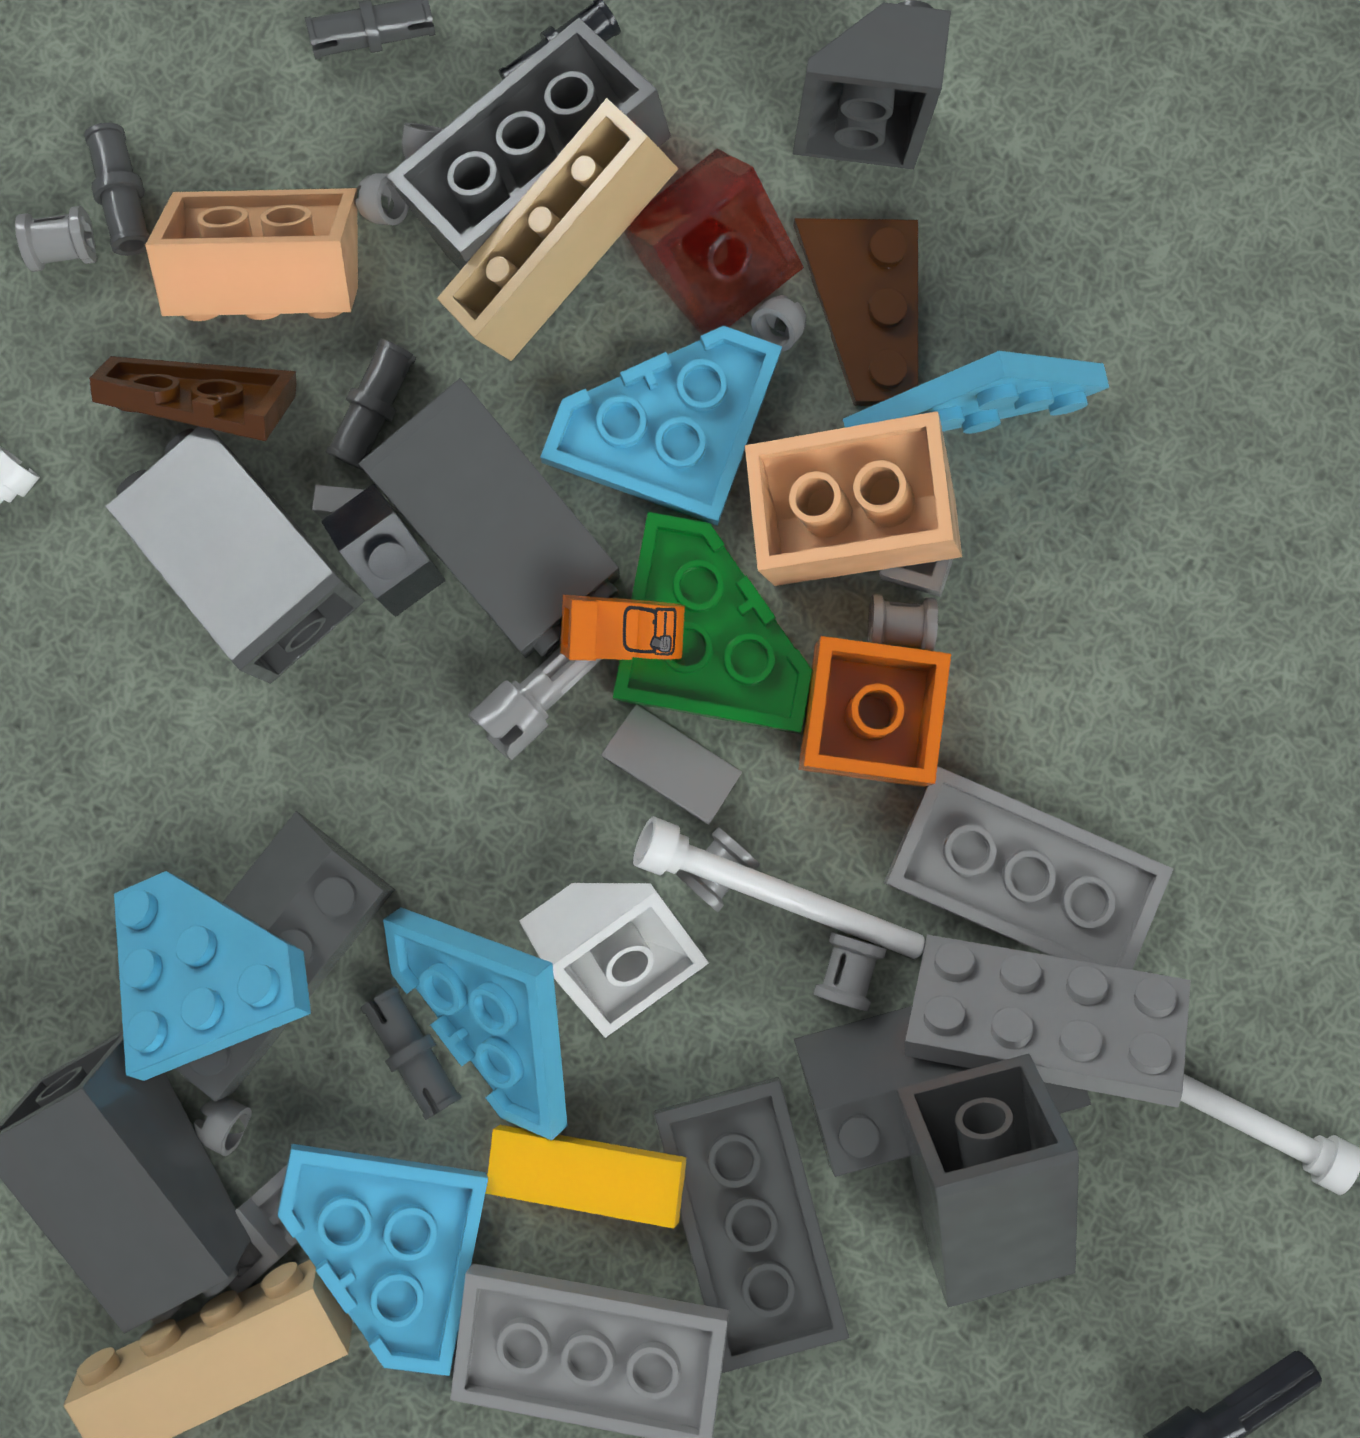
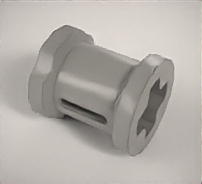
[15,205,97,272]
[867,594,938,651]
[675,827,760,912]
[813,932,887,1011]

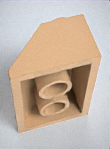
[145,188,358,321]
[745,411,962,586]

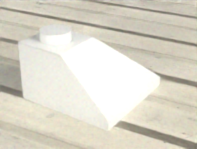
[519,883,709,1038]

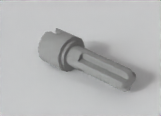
[468,647,601,761]

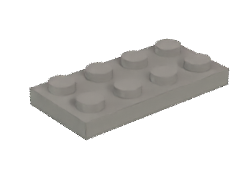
[884,766,1173,970]
[904,934,1191,1107]
[450,1263,730,1438]

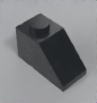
[321,483,446,617]

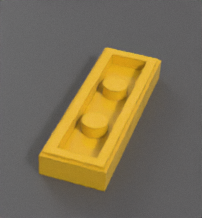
[485,1124,687,1229]

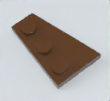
[793,218,918,406]
[89,356,297,441]

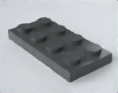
[654,1077,849,1373]

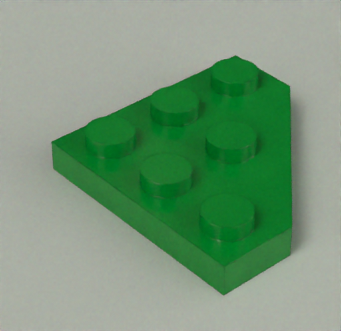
[613,512,812,734]

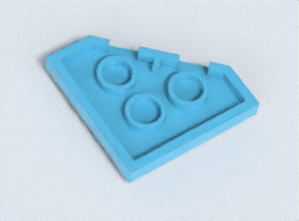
[540,326,782,526]
[843,351,1109,434]
[114,871,311,1081]
[383,907,568,1141]
[278,1144,488,1376]

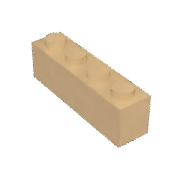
[437,98,679,361]
[63,1260,353,1438]

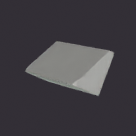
[601,704,742,825]

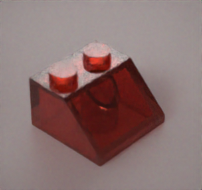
[624,149,804,335]

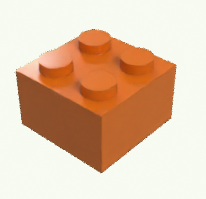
[798,636,951,787]

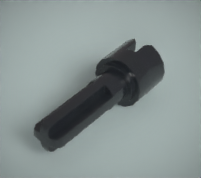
[1143,1351,1322,1438]

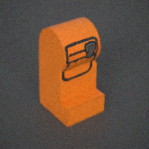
[560,595,685,661]

